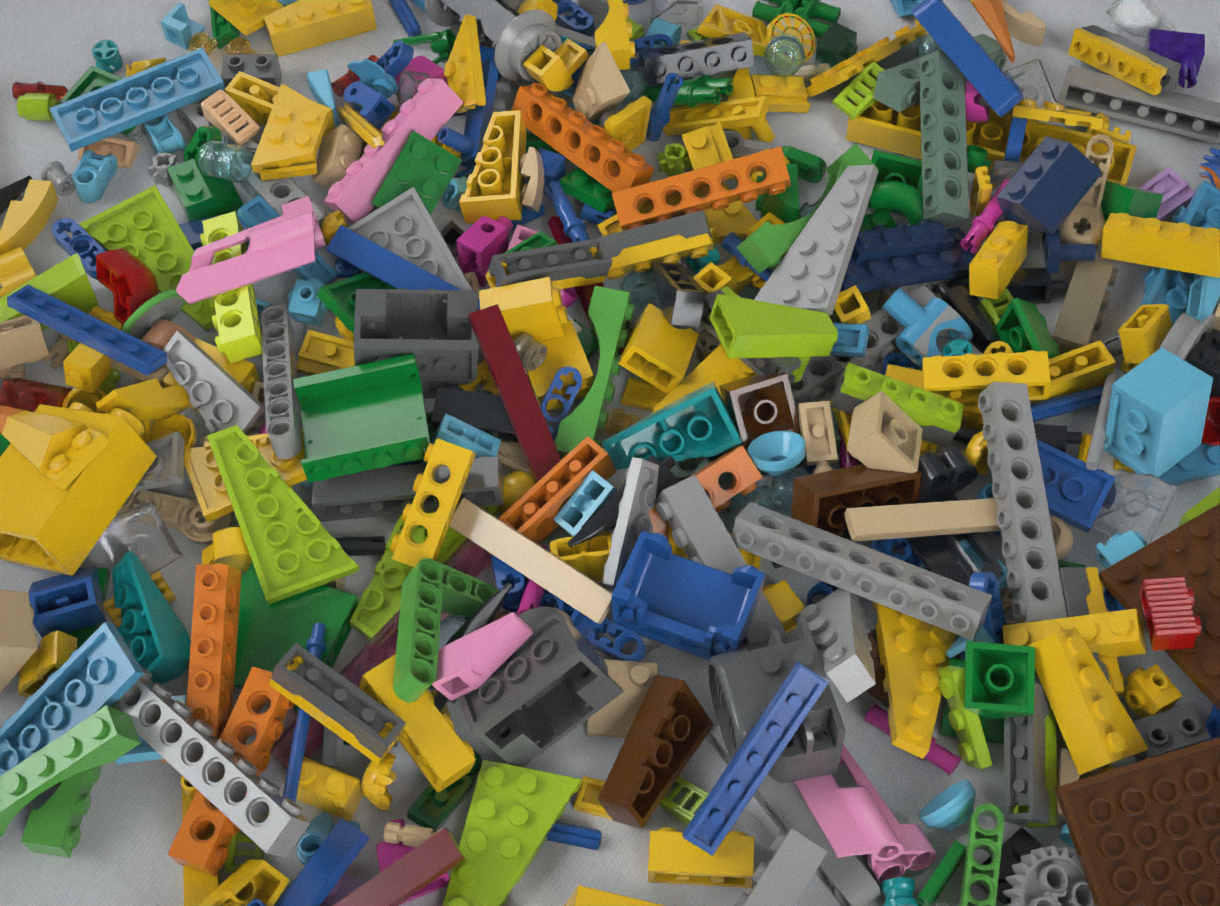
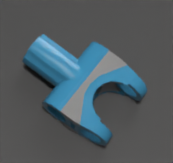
[882,287,973,368]

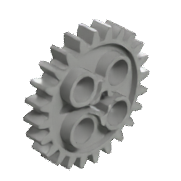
[1003,845,1095,906]

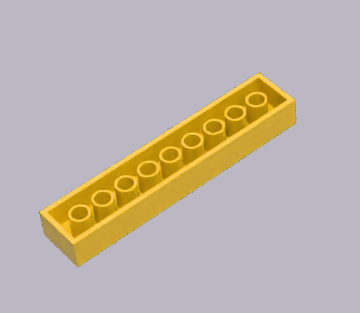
[846,85,1137,185]

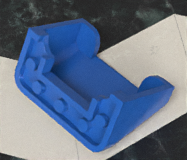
[611,531,765,660]

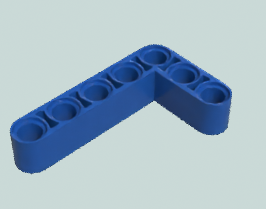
[911,0,1024,117]

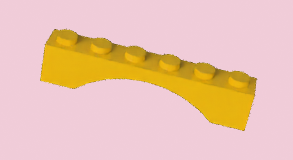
[595,0,635,70]

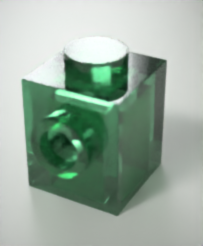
[815,22,858,68]

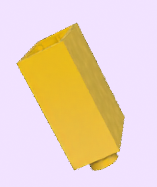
[0,402,157,576]

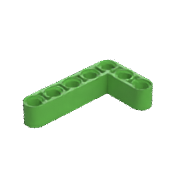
[393,558,498,703]
[959,804,1004,906]

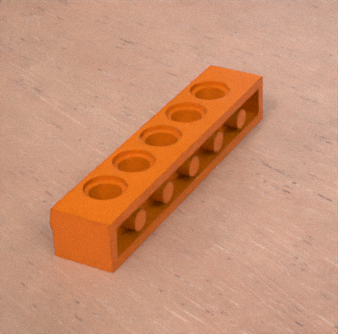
[511,83,655,193]
[612,146,791,231]
[186,564,242,755]
[168,667,295,876]

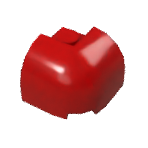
[96,248,158,326]

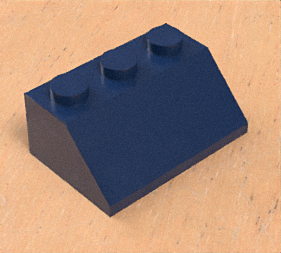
[997,136,1102,235]

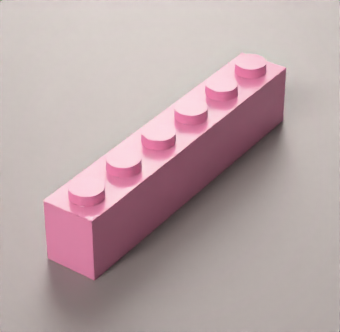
[324,78,464,225]

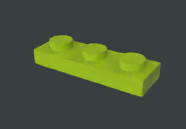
[938,666,993,769]

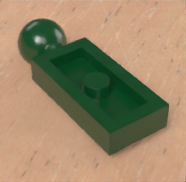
[407,750,482,833]

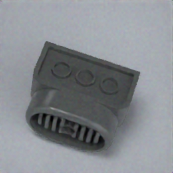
[354,288,478,399]
[459,607,624,767]
[708,616,846,783]

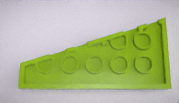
[79,185,216,331]
[207,425,360,605]
[350,505,499,645]
[443,760,582,906]

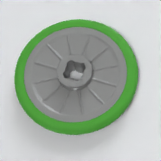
[122,289,186,340]

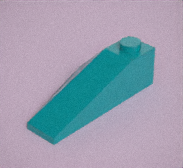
[602,381,742,470]
[112,551,191,684]

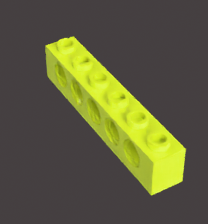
[200,211,263,364]

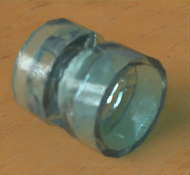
[198,140,253,183]

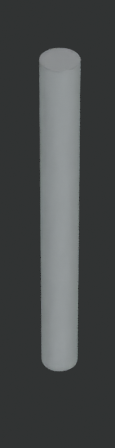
[1086,373,1118,470]

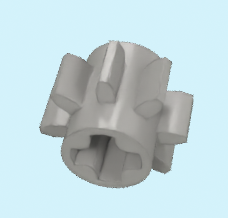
[147,152,182,187]

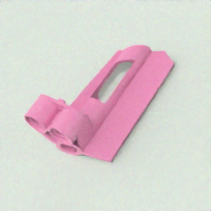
[176,196,326,304]
[794,744,937,884]

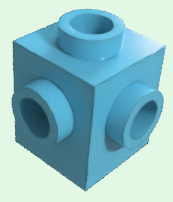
[288,278,330,327]

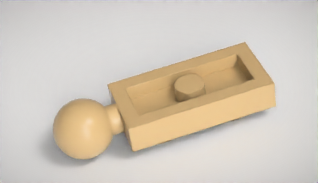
[797,401,838,474]

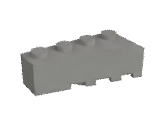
[794,588,876,703]

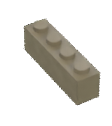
[1052,251,1119,355]

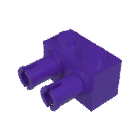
[1144,29,1205,88]

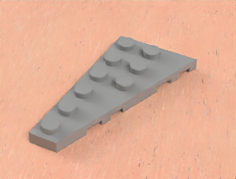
[754,165,878,315]
[347,187,473,291]

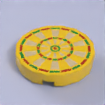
[765,13,816,67]

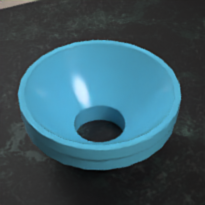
[748,431,806,476]
[918,779,976,831]

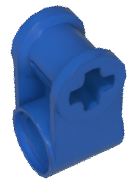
[491,554,526,612]

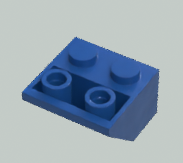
[28,565,107,638]

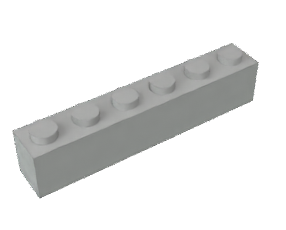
[1058,66,1220,144]
[656,475,788,650]

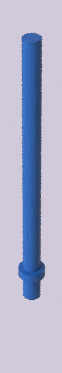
[282,623,327,803]

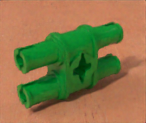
[752,0,841,42]
[641,75,734,108]

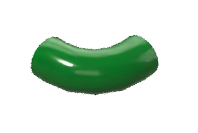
[870,181,923,225]

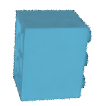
[1103,347,1213,482]

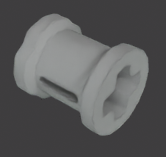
[41,161,76,197]

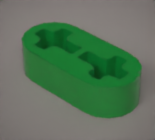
[184,126,222,163]
[781,146,827,183]

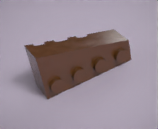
[791,464,922,537]
[597,675,714,829]

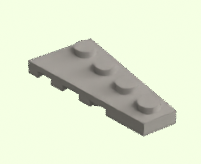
[162,331,265,435]
[132,431,184,492]

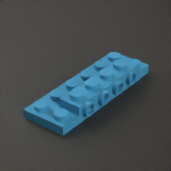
[49,47,225,152]
[1138,180,1220,326]
[0,622,144,776]

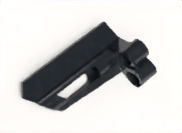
[905,447,1003,586]

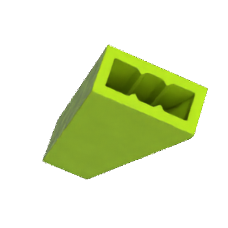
[0,253,100,331]
[709,294,838,359]

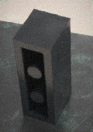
[431,386,519,443]

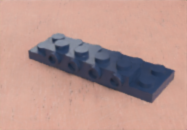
[840,219,978,293]

